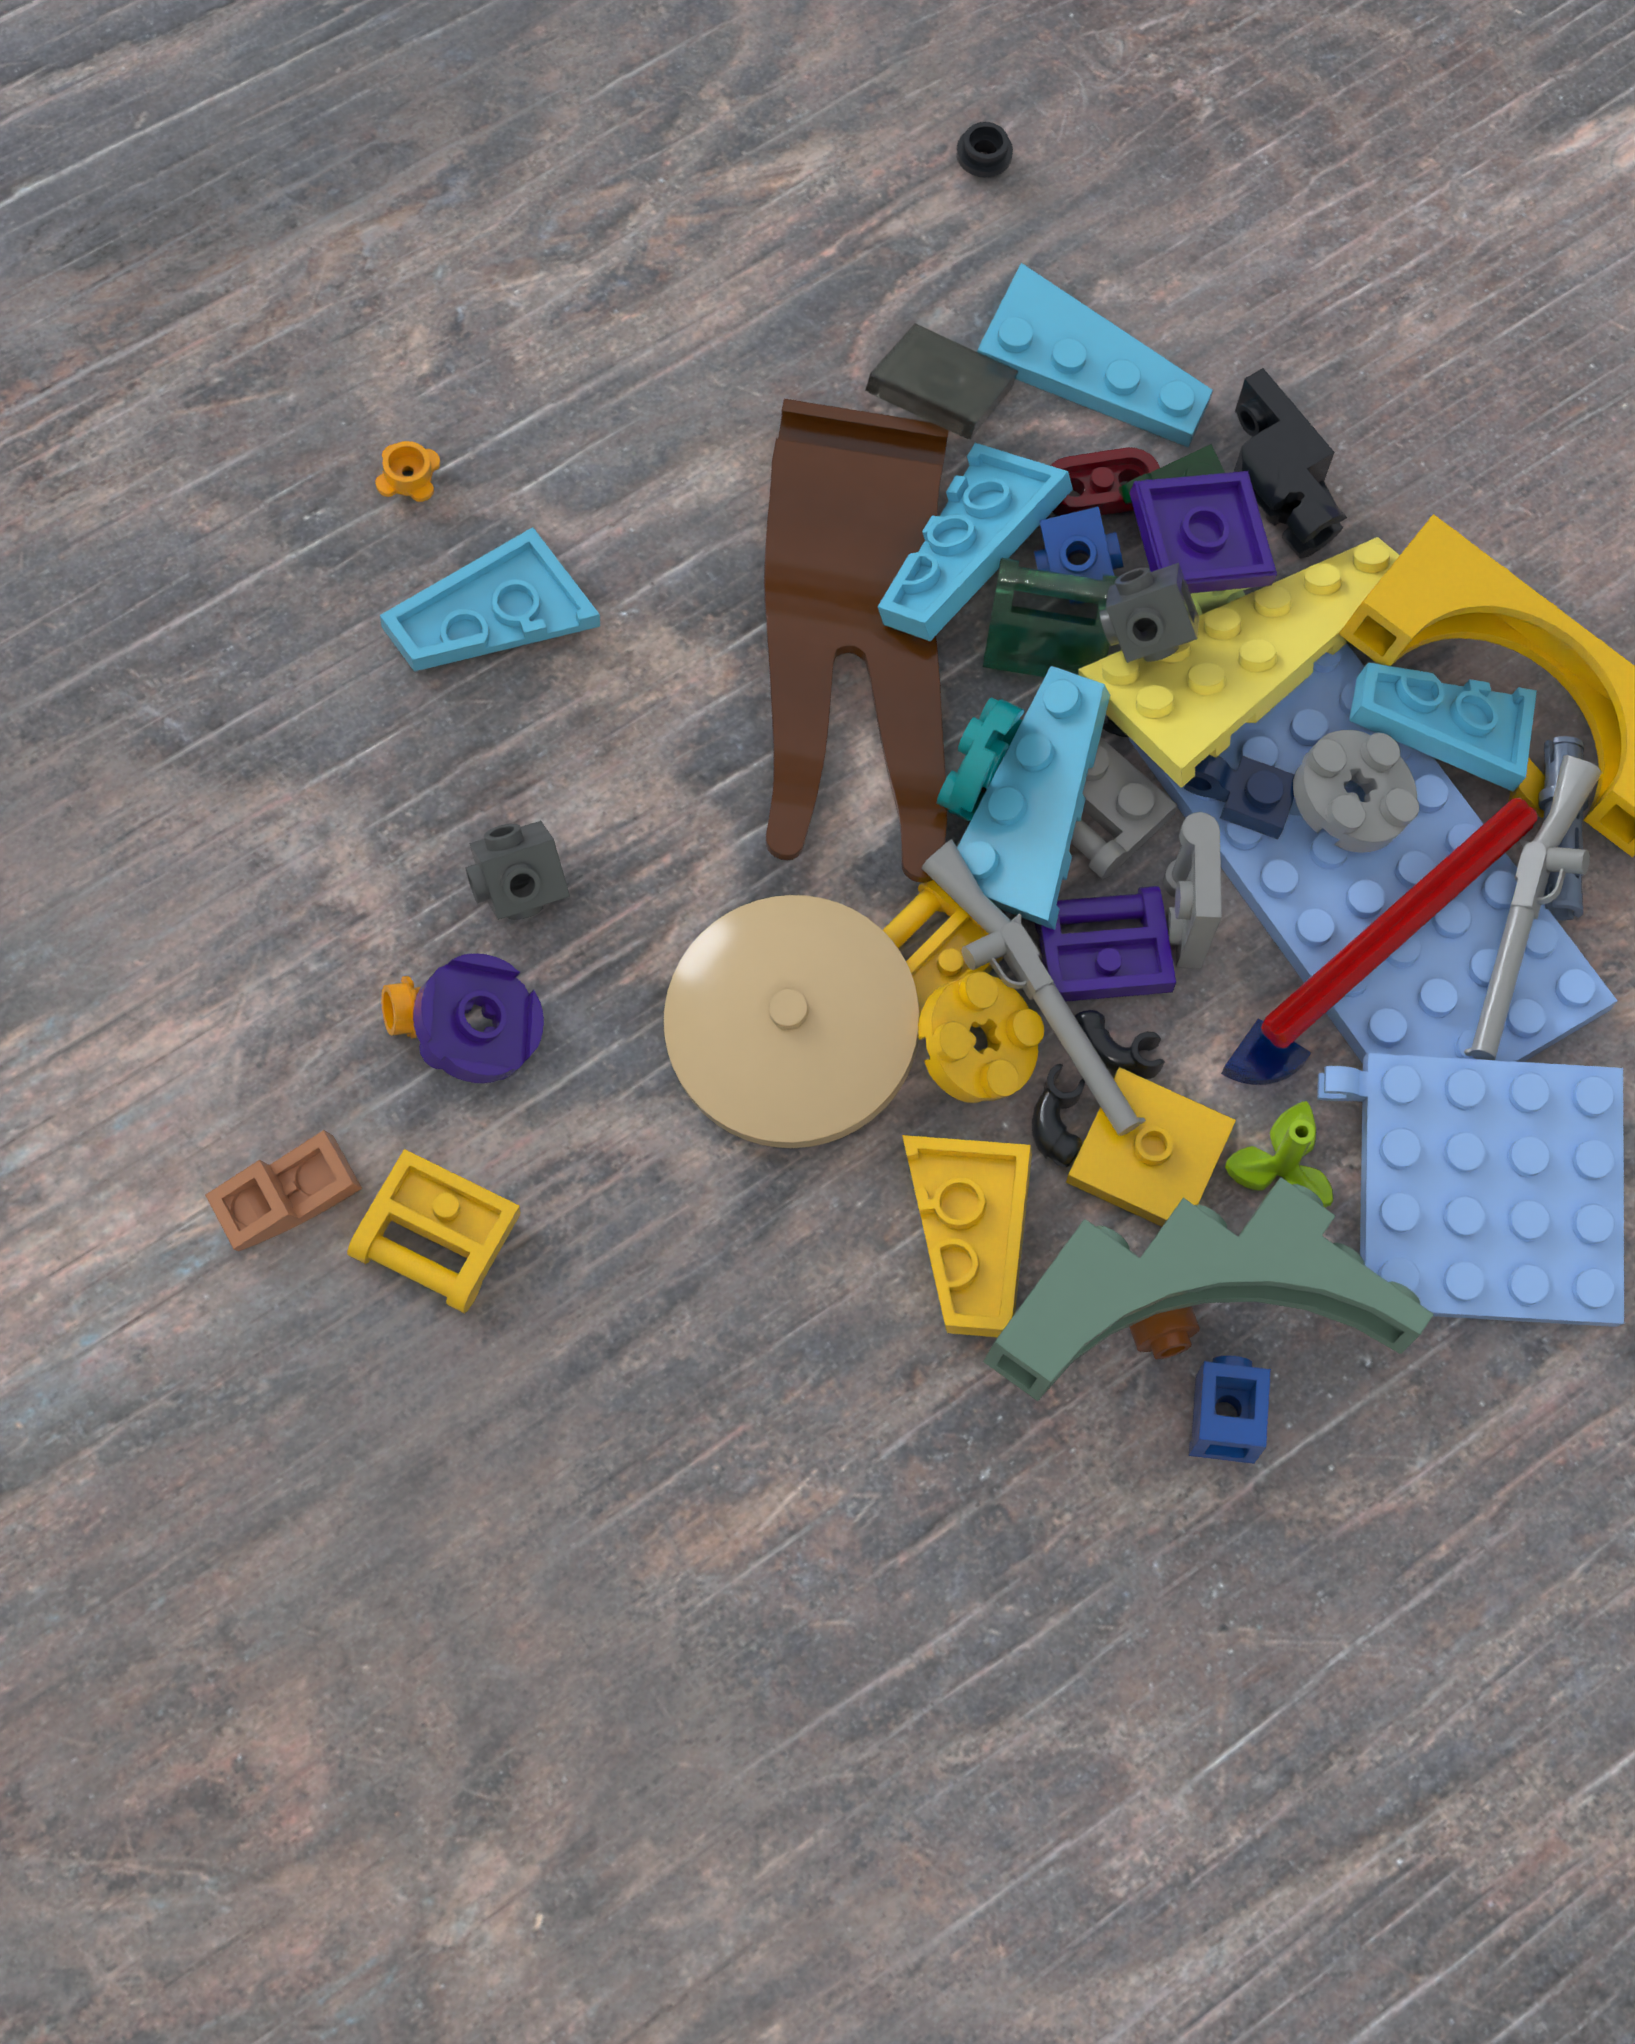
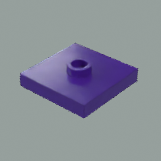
[1129,471,1277,594]

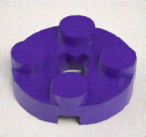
[413,954,544,1083]

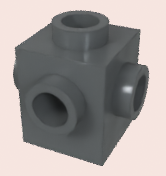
[1100,563,1199,663]
[465,821,570,920]

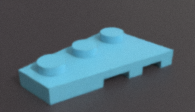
[1349,662,1537,792]

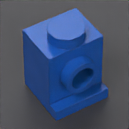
[1189,1356,1271,1464]

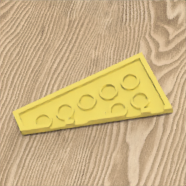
[1078,537,1400,788]

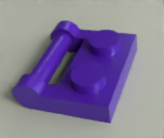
[1035,886,1176,1002]

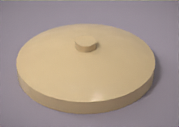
[664,895,920,1148]

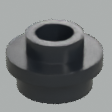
[956,122,1013,178]

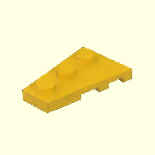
[902,1135,1032,1337]

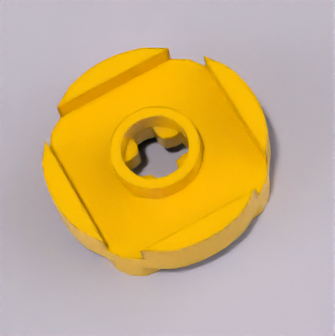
[918,971,1044,1103]

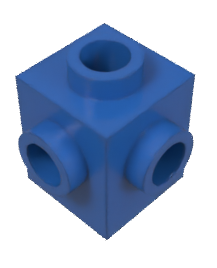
[1034,507,1124,605]

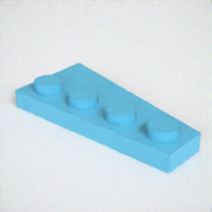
[975,263,1213,448]
[878,443,1073,641]

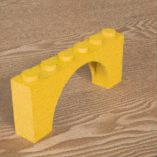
[1339,514,1635,858]

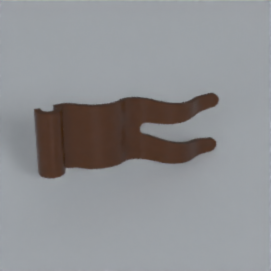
[764,399,950,883]

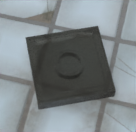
[865,323,1018,439]

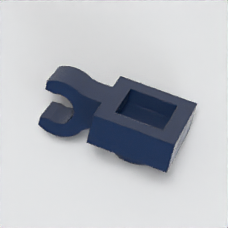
[1184,755,1295,839]

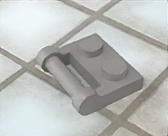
[1071,737,1178,880]
[1163,812,1222,968]

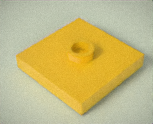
[1065,1067,1236,1227]

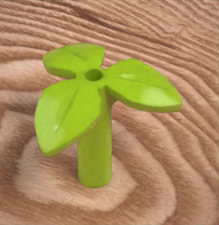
[1225,1101,1334,1207]

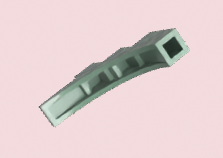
[983,1177,1434,1401]

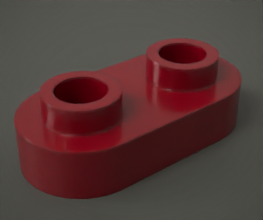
[1050,447,1160,516]

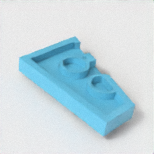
[380,527,600,672]

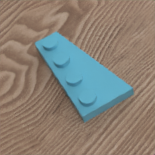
[957,666,1110,930]

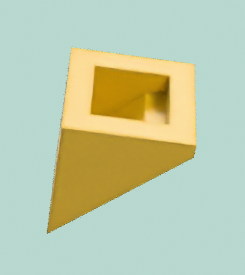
[1508,757,1545,818]

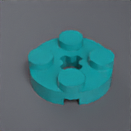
[937,697,1024,822]

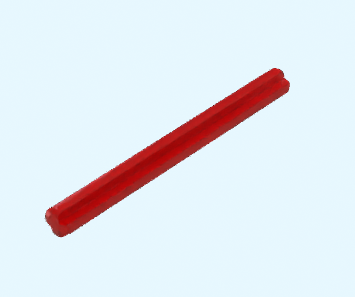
[1261,798,1538,1048]

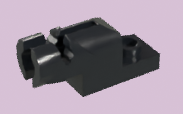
[1234,368,1347,559]

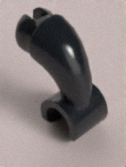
[1075,1010,1165,1079]
[1032,1064,1085,1167]

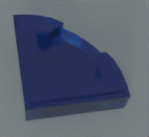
[1221,1018,1311,1085]

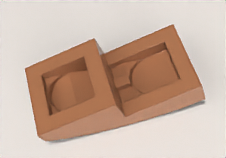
[205,1130,362,1251]

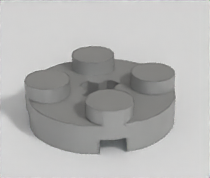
[1293,730,1419,853]

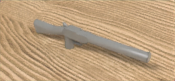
[1464,755,1602,1060]
[922,839,1146,1136]

